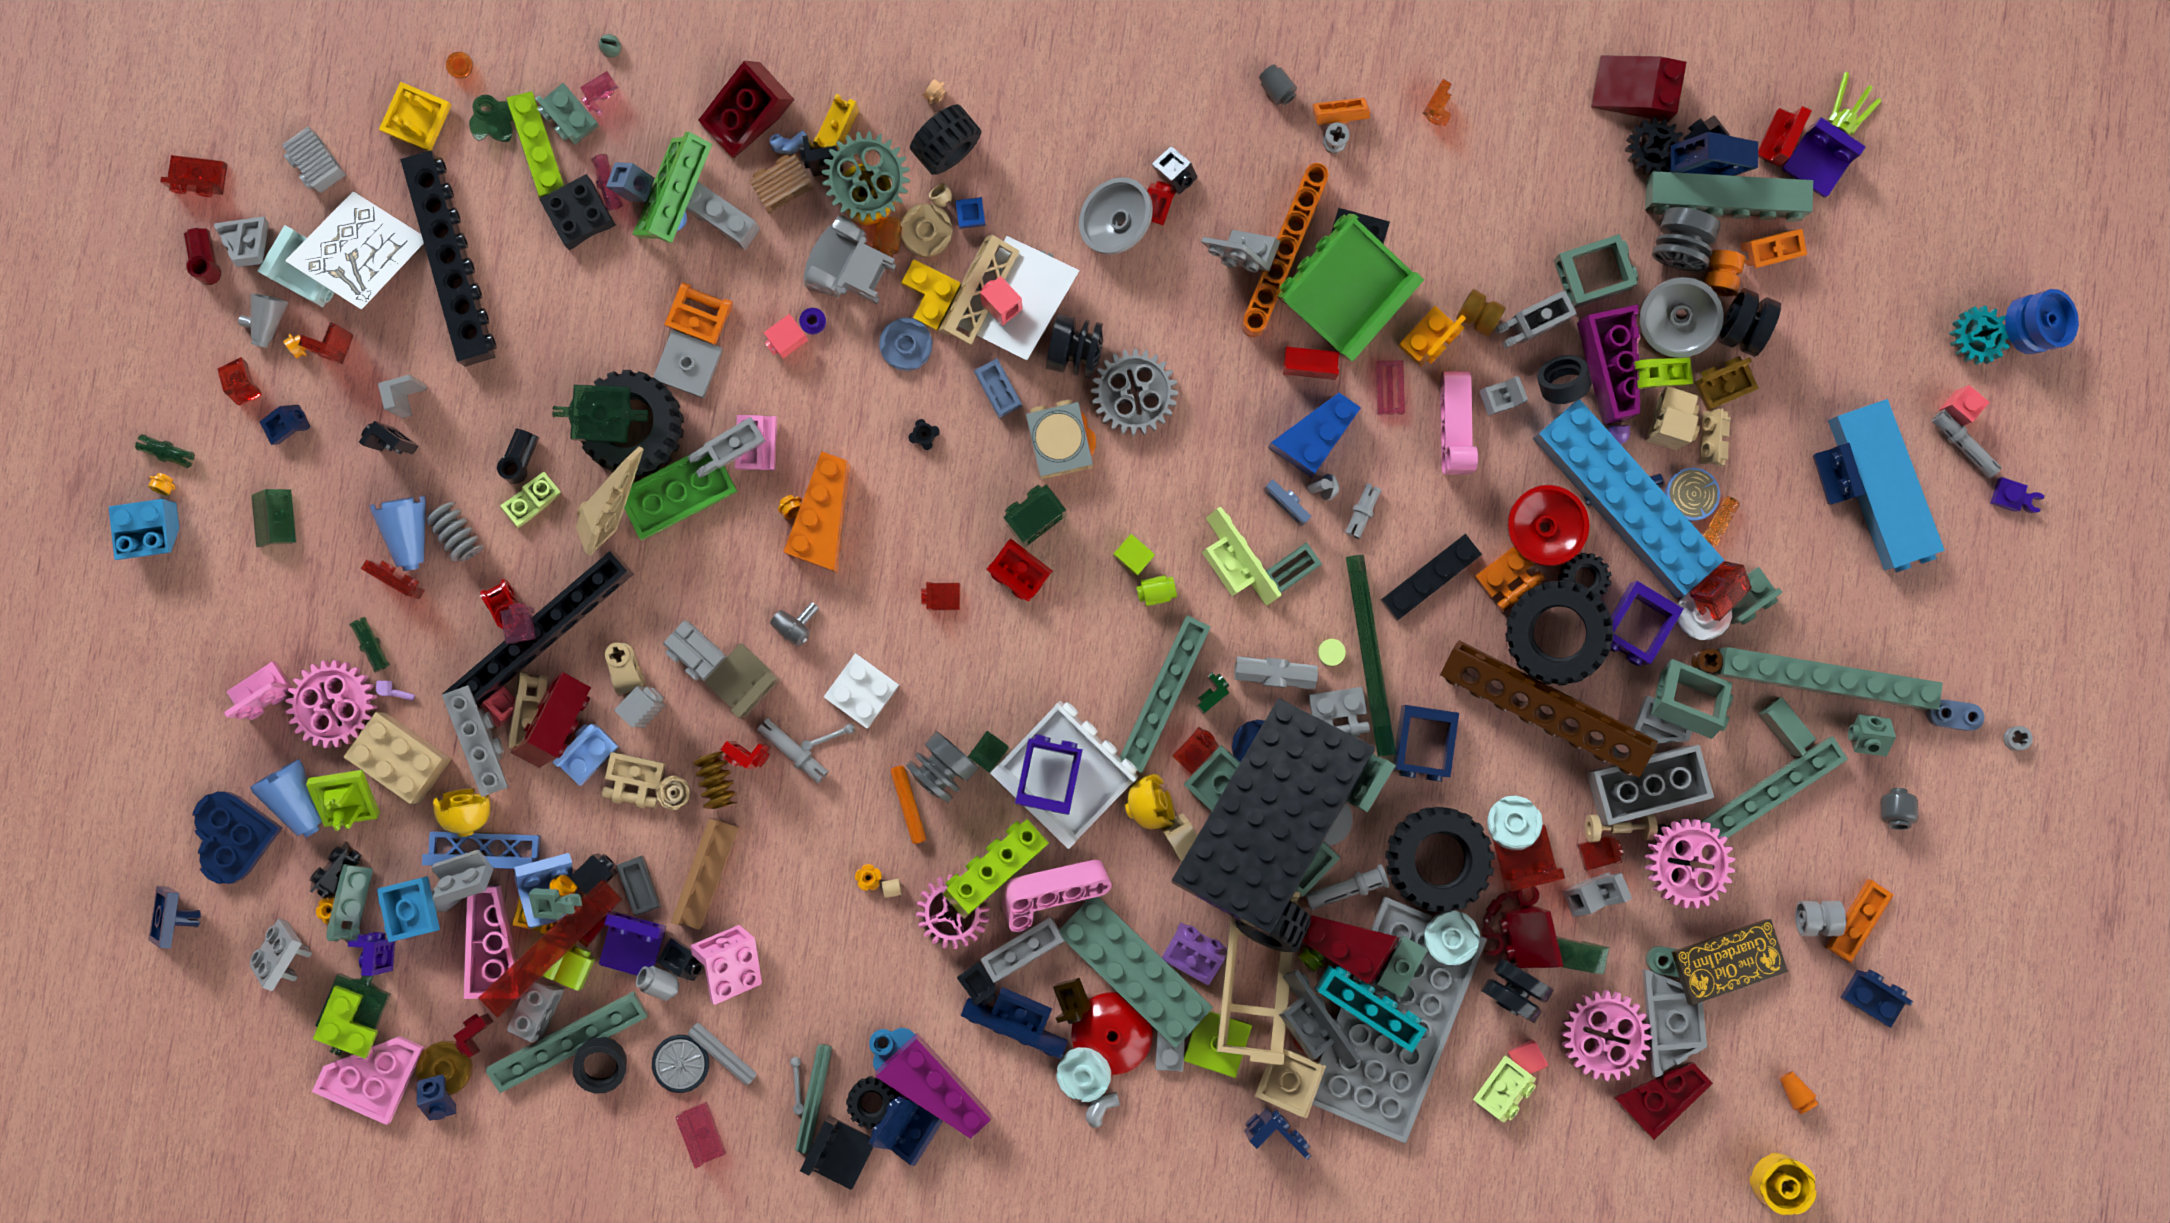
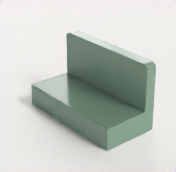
[1758,697,1816,756]

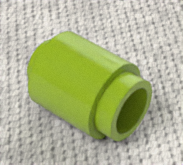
[1136,575,1177,606]

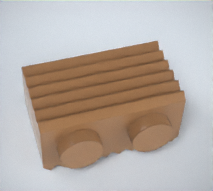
[749,155,814,214]

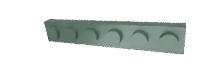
[1120,615,1211,773]
[1700,736,1848,838]
[486,991,648,1093]

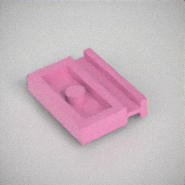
[735,415,777,471]

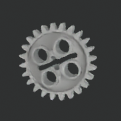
[1091,348,1178,436]

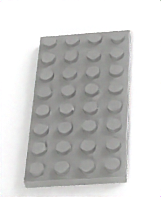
[1312,896,1486,1144]

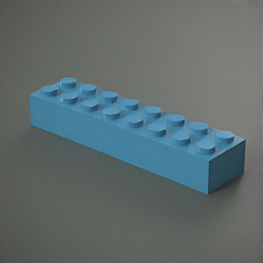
[1532,399,1724,598]

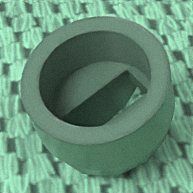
[599,34,622,58]

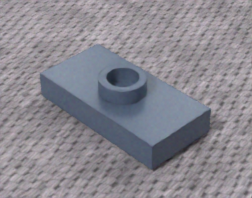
[974,358,1022,419]
[1264,479,1312,526]

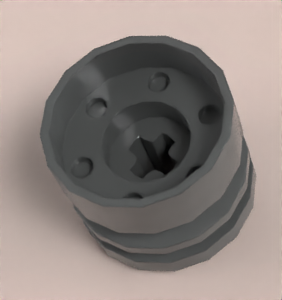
[1652,207,1720,272]
[906,731,979,803]

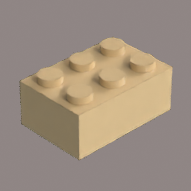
[344,712,452,804]

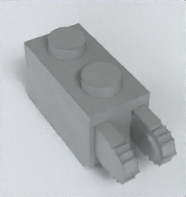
[1495,290,1577,348]

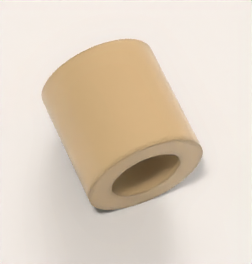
[882,878,902,898]

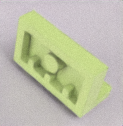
[1473,1056,1536,1123]

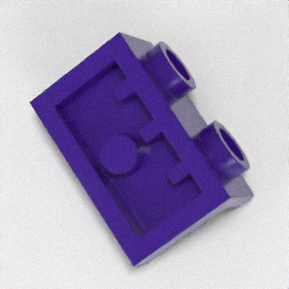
[348,932,395,976]

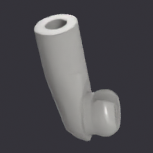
[1086,1092,1120,1128]

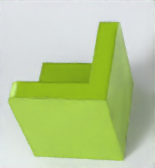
[1113,534,1155,577]

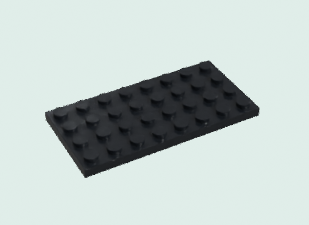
[1172,698,1375,936]

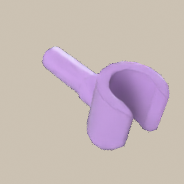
[376,681,415,701]

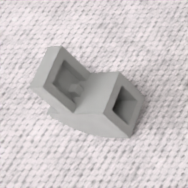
[1562,872,1632,917]

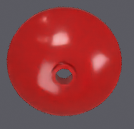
[1507,485,1590,566]
[1071,992,1153,1075]

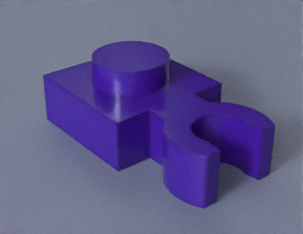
[1990,477,2044,514]

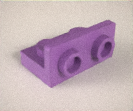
[1162,922,1227,986]

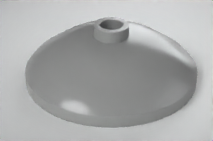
[1079,177,1153,255]
[1640,277,1724,358]

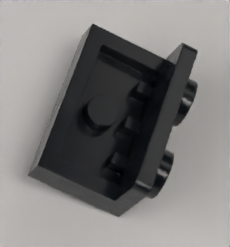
[799,135,844,177]

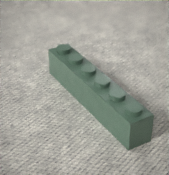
[1645,171,1813,222]

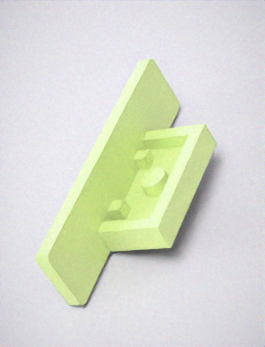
[1202,507,1281,606]

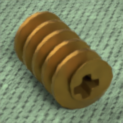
[693,751,738,810]

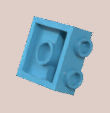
[377,876,440,942]

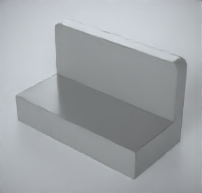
[378,375,427,418]

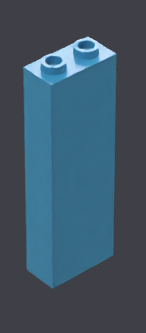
[1828,399,1945,573]

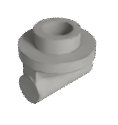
[1307,474,1339,501]

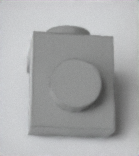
[1479,376,1528,416]

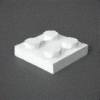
[824,653,900,729]

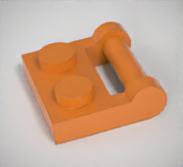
[664,282,733,345]

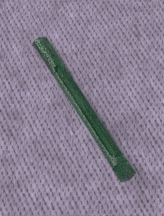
[1346,555,1396,757]

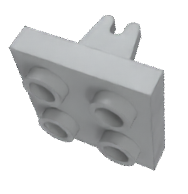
[249,918,313,991]

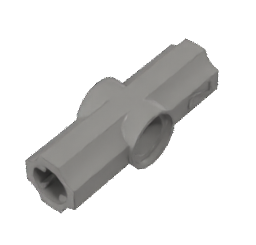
[1234,656,1318,689]

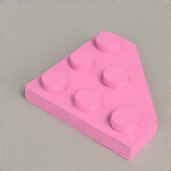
[312,1036,425,1125]

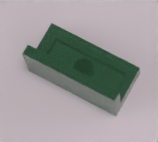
[251,489,296,547]

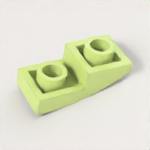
[500,472,561,529]

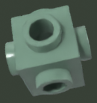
[1848,714,1896,757]

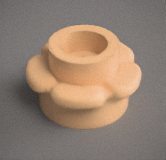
[923,79,946,104]

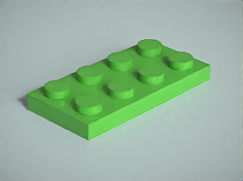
[624,454,738,541]

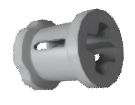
[1323,122,1350,154]

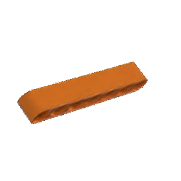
[1241,163,1329,337]

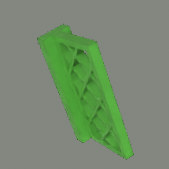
[632,132,712,243]

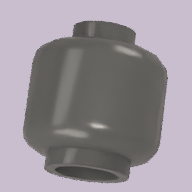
[1880,788,1919,830]

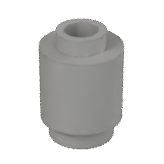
[636,966,679,1001]

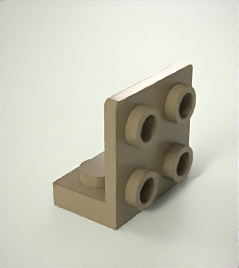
[705,643,780,719]

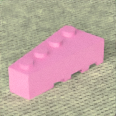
[464,885,524,999]

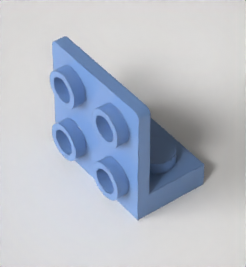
[514,853,583,929]

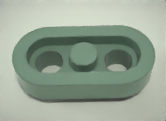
[1645,946,1679,977]

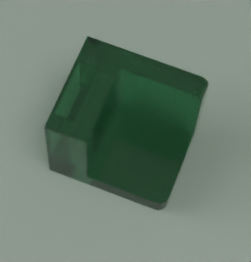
[968,731,1009,773]

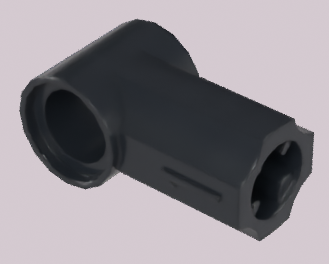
[497,428,539,484]

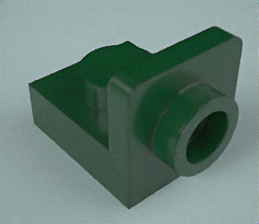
[1197,672,1229,714]

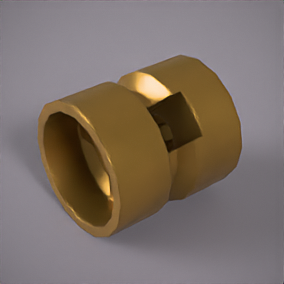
[1455,288,1506,337]

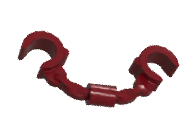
[1481,886,1540,956]

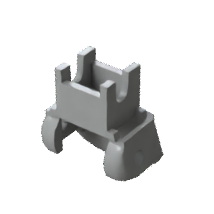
[804,215,897,305]

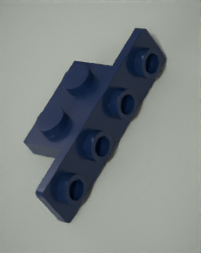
[961,987,1068,1059]

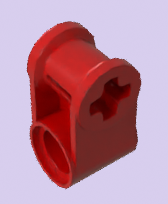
[480,578,526,632]

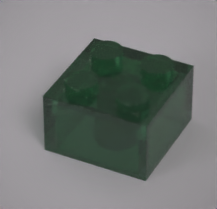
[1003,484,1067,548]

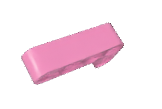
[1440,371,1478,475]
[1001,860,1112,932]

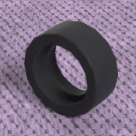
[1537,355,1592,404]
[573,1037,627,1094]

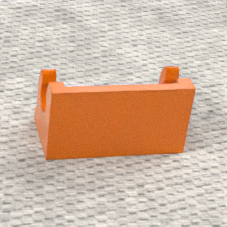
[1740,229,1807,268]

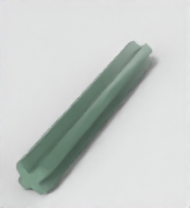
[795,1044,832,1153]

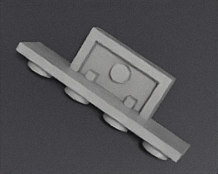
[442,685,509,797]

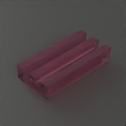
[1375,360,1405,415]

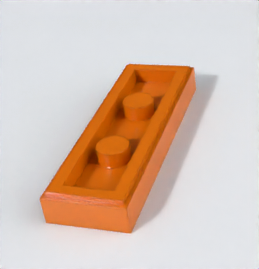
[1825,879,1894,963]

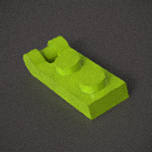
[1634,358,1693,389]

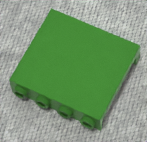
[1277,214,1424,362]

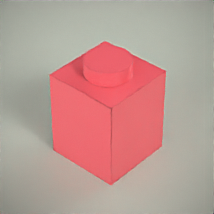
[980,276,1023,326]
[764,314,808,359]
[1939,385,1990,426]

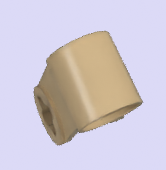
[605,642,645,696]

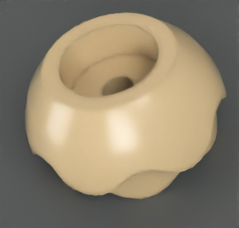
[656,776,690,810]

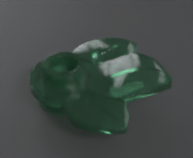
[469,94,513,142]

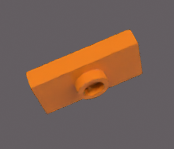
[1313,97,1370,125]

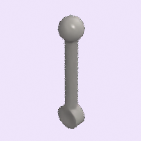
[801,724,855,751]
[790,1057,804,1115]

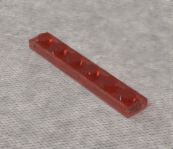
[478,880,623,1018]

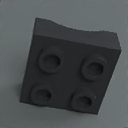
[539,174,616,250]

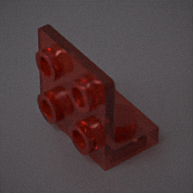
[1492,825,1565,892]

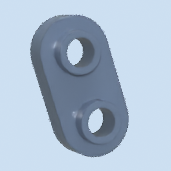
[1926,700,1984,731]

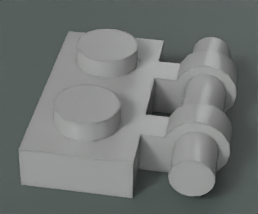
[1308,687,1370,737]

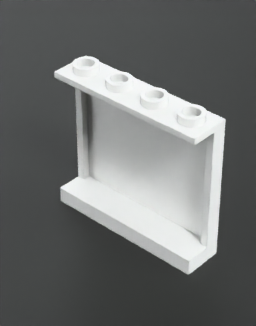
[990,701,1138,849]

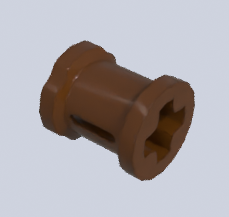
[1691,649,1723,673]

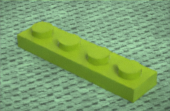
[506,91,564,199]

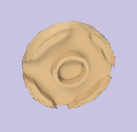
[900,204,953,258]

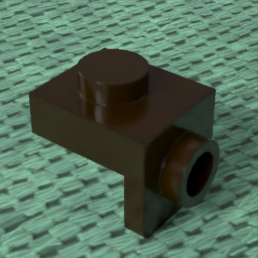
[1053,977,1091,1024]

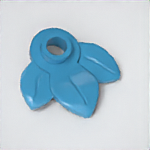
[869,1028,915,1071]

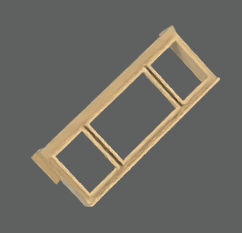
[1216,892,1300,1065]

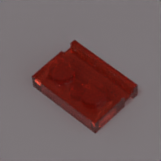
[361,560,425,599]

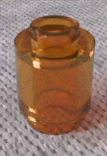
[872,216,902,257]

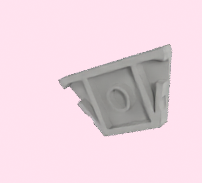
[1642,969,1707,1077]

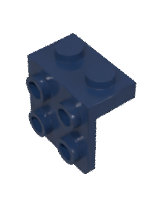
[869,1096,943,1166]
[1244,1108,1311,1160]

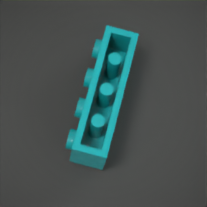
[1314,965,1427,1053]

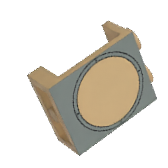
[1026,400,1093,480]

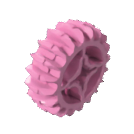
[916,874,990,949]

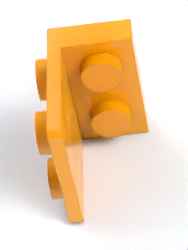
[1398,306,1466,367]

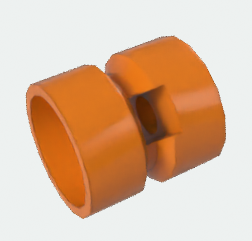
[1704,250,1746,297]

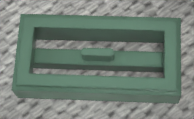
[1266,542,1322,593]

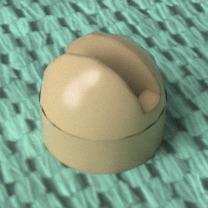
[929,183,953,207]

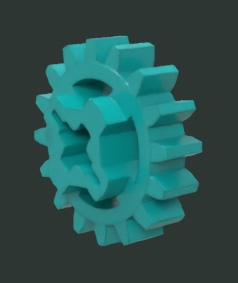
[1949,305,2010,365]

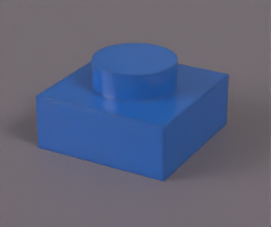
[955,197,986,229]

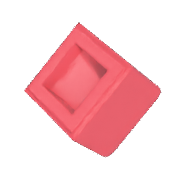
[481,686,515,728]
[1508,1039,1548,1074]

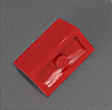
[1283,346,1340,380]

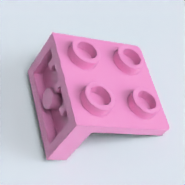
[224,662,293,720]
[690,925,762,1005]

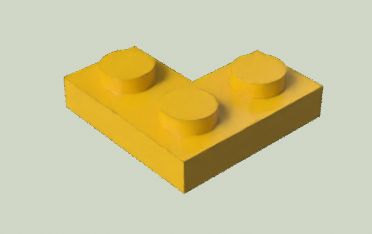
[901,259,961,332]

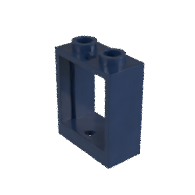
[1671,132,1758,176]
[1393,705,1459,782]

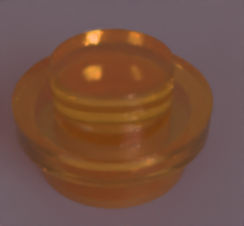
[446,52,473,79]

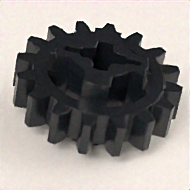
[1625,117,1683,176]

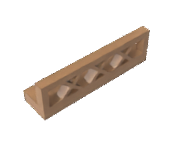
[670,818,740,930]

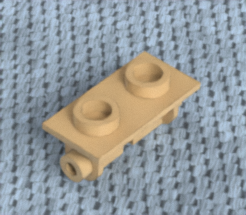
[1700,409,1731,466]

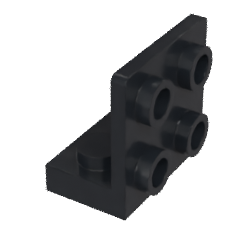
[800,1115,874,1190]

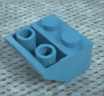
[108,499,179,560]

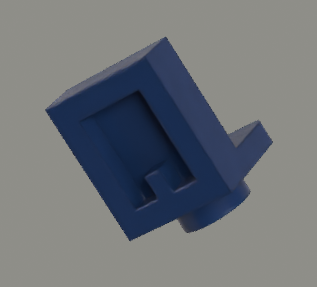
[259,405,310,445]

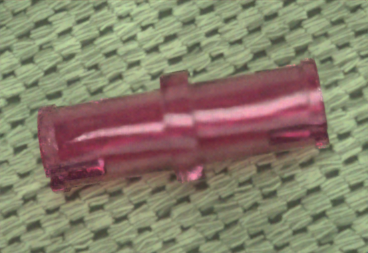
[591,154,623,211]

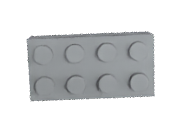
[1586,745,1714,825]

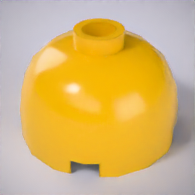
[1125,774,1175,830]
[433,788,490,837]

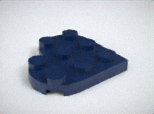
[192,791,283,884]

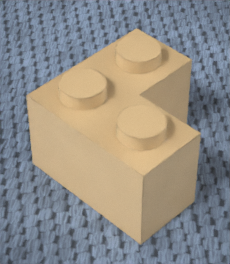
[1645,386,1700,451]

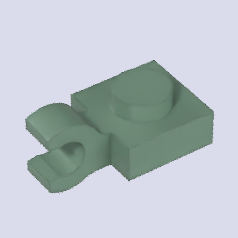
[529,888,582,919]

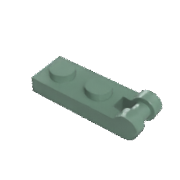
[326,864,373,943]

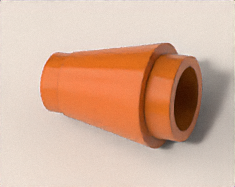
[1779,1071,1818,1114]

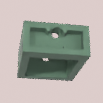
[1553,234,1638,308]
[1651,659,1733,739]

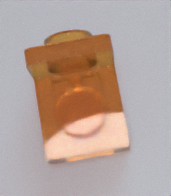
[1422,79,1452,126]

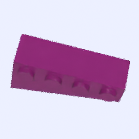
[1577,305,1640,425]
[875,1033,991,1139]

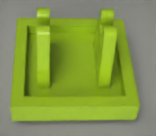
[306,770,380,831]

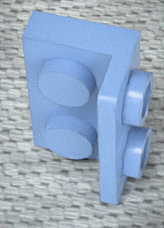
[553,724,619,786]

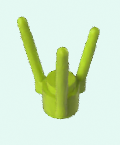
[1828,72,1881,135]

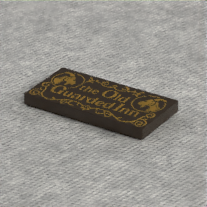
[1671,919,1788,1005]

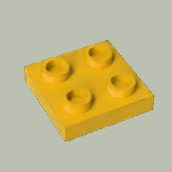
[379,82,452,151]

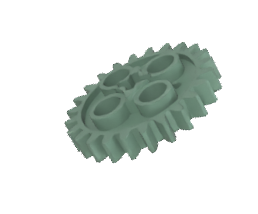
[822,131,910,221]

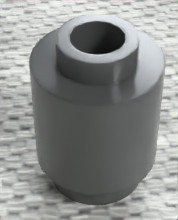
[1259,64,1297,105]

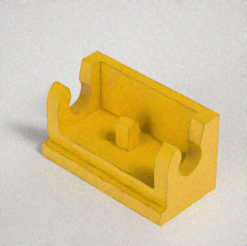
[812,94,859,150]

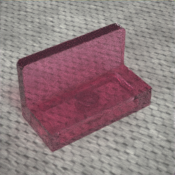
[675,1101,726,1169]

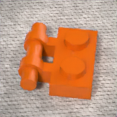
[1474,546,1545,612]

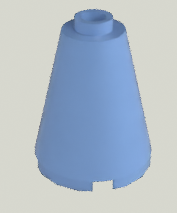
[369,496,426,571]
[250,759,322,838]

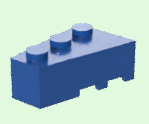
[1268,393,1361,478]

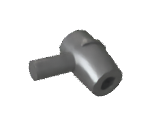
[770,602,819,647]

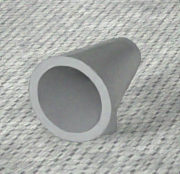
[238,293,289,347]

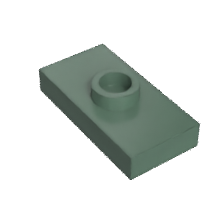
[1377,935,1428,998]

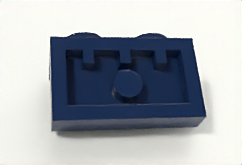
[1813,443,1865,505]
[1840,969,1913,1028]

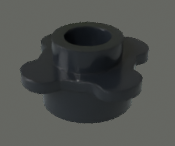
[908,419,940,450]

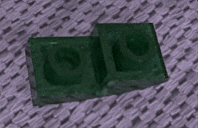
[1557,936,1610,975]

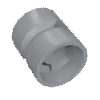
[1795,901,1846,936]

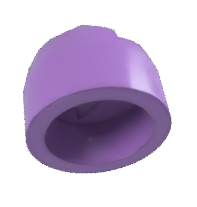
[1608,425,1630,444]

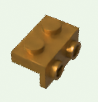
[1694,356,1759,411]

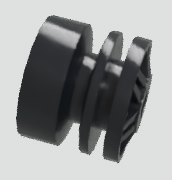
[1046,313,1104,379]

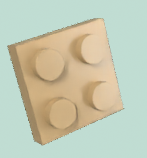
[1255,1048,1326,1118]

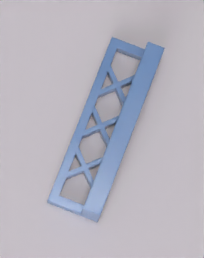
[422,831,540,869]

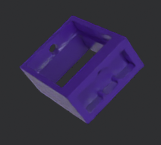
[1611,581,1684,667]
[1015,735,1083,815]

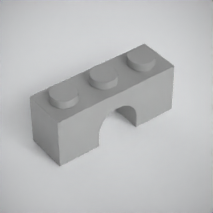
[686,181,760,250]

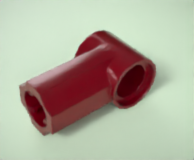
[184,228,221,285]

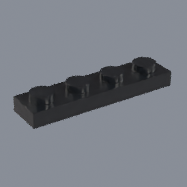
[1380,533,1482,621]

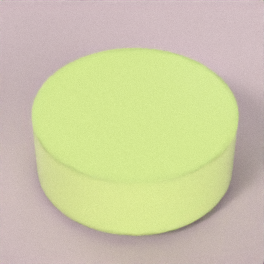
[1318,639,1346,666]

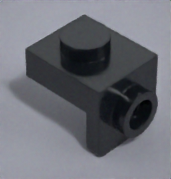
[1683,115,1730,141]
[957,961,998,1006]

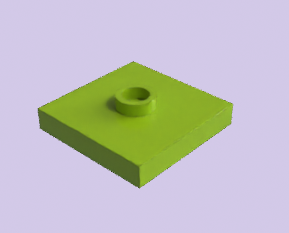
[1184,1011,1252,1078]

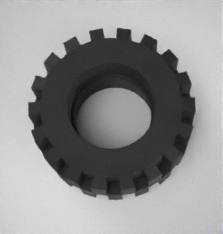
[910,104,982,175]
[1235,901,1311,952]

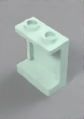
[258,225,334,307]

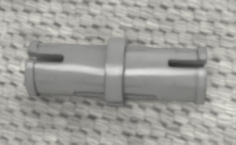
[1345,484,1382,539]

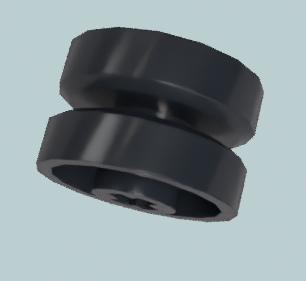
[1718,288,1781,357]
[1481,958,1554,1023]

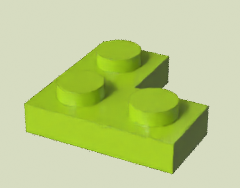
[313,986,378,1058]

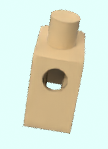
[1161,813,1198,863]

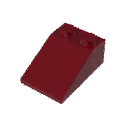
[1591,55,1687,123]
[698,61,795,158]
[1499,905,1563,968]

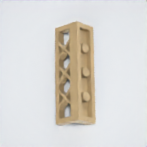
[938,235,1019,345]

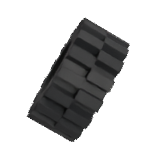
[1558,553,1612,598]
[846,1076,897,1129]

